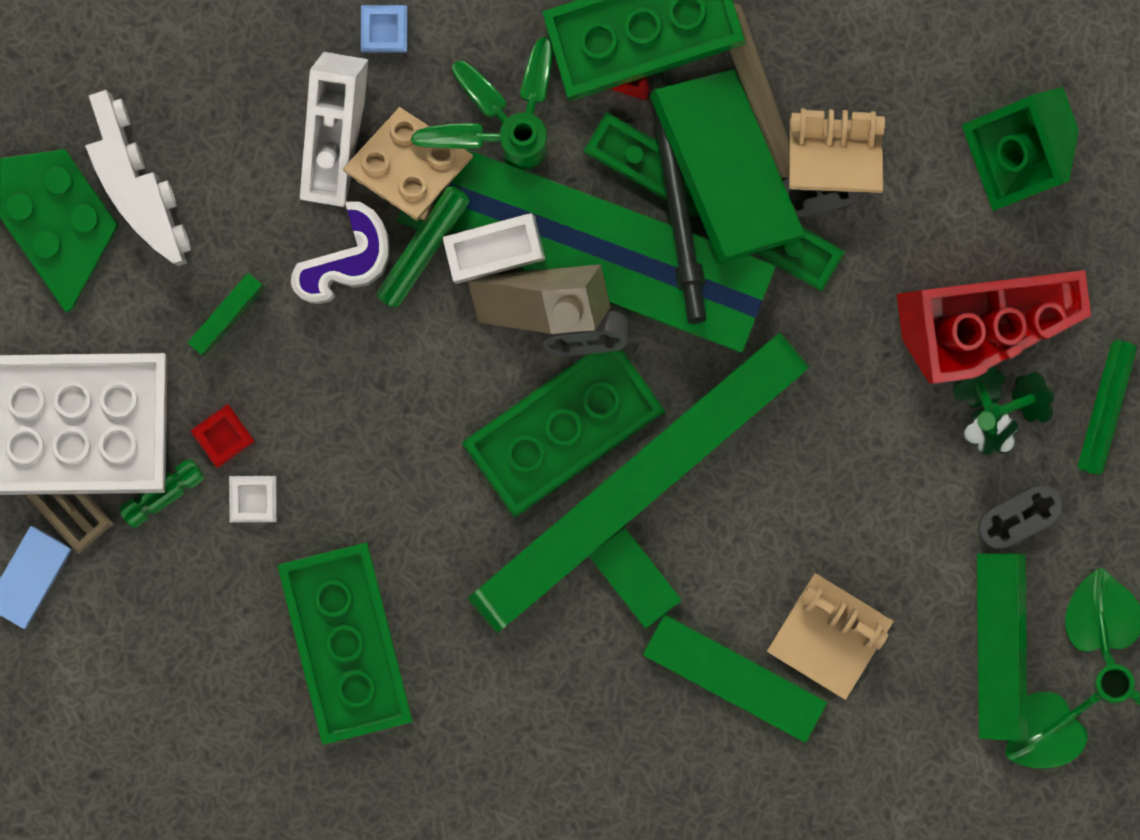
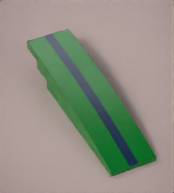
[396,149,776,353]

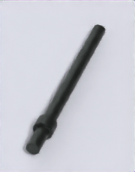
[647,71,707,324]

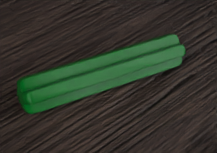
[376,186,470,308]
[1078,340,1137,475]

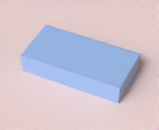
[0,526,73,629]

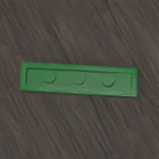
[977,553,1028,741]
[642,614,828,743]

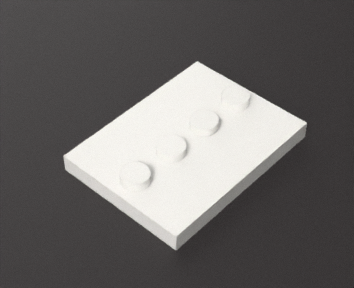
[0,353,167,495]

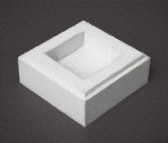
[229,476,277,522]

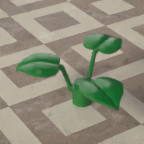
[1005,568,1140,769]

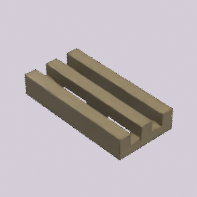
[26,494,115,554]

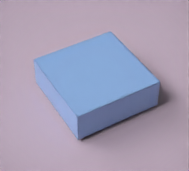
[361,5,408,53]

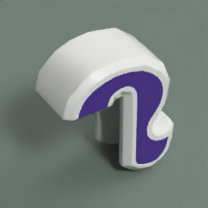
[291,202,390,304]

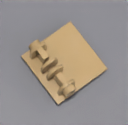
[343,107,473,221]
[789,108,885,193]
[767,573,894,700]

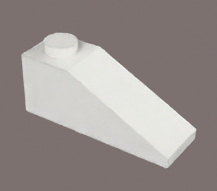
[300,52,368,207]

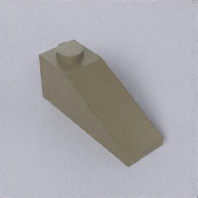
[468,264,611,334]

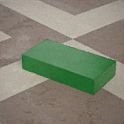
[187,273,266,356]
[589,527,682,629]

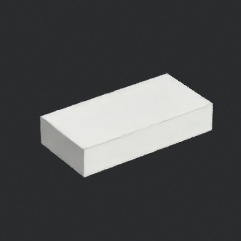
[443,213,546,284]

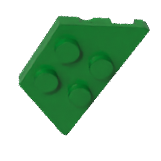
[0,149,119,313]

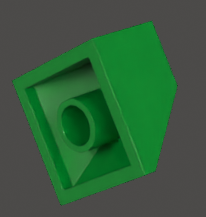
[961,87,1079,211]

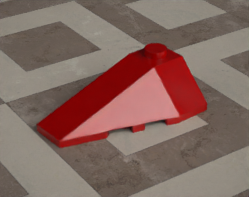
[896,270,1091,384]

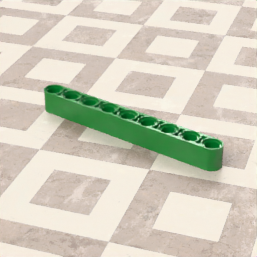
[466,332,810,634]

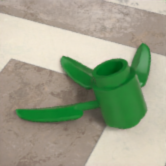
[411,37,553,170]

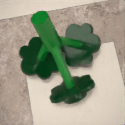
[952,366,1054,456]

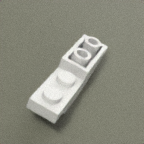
[85,90,191,266]

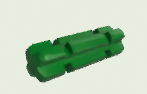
[119,459,205,528]

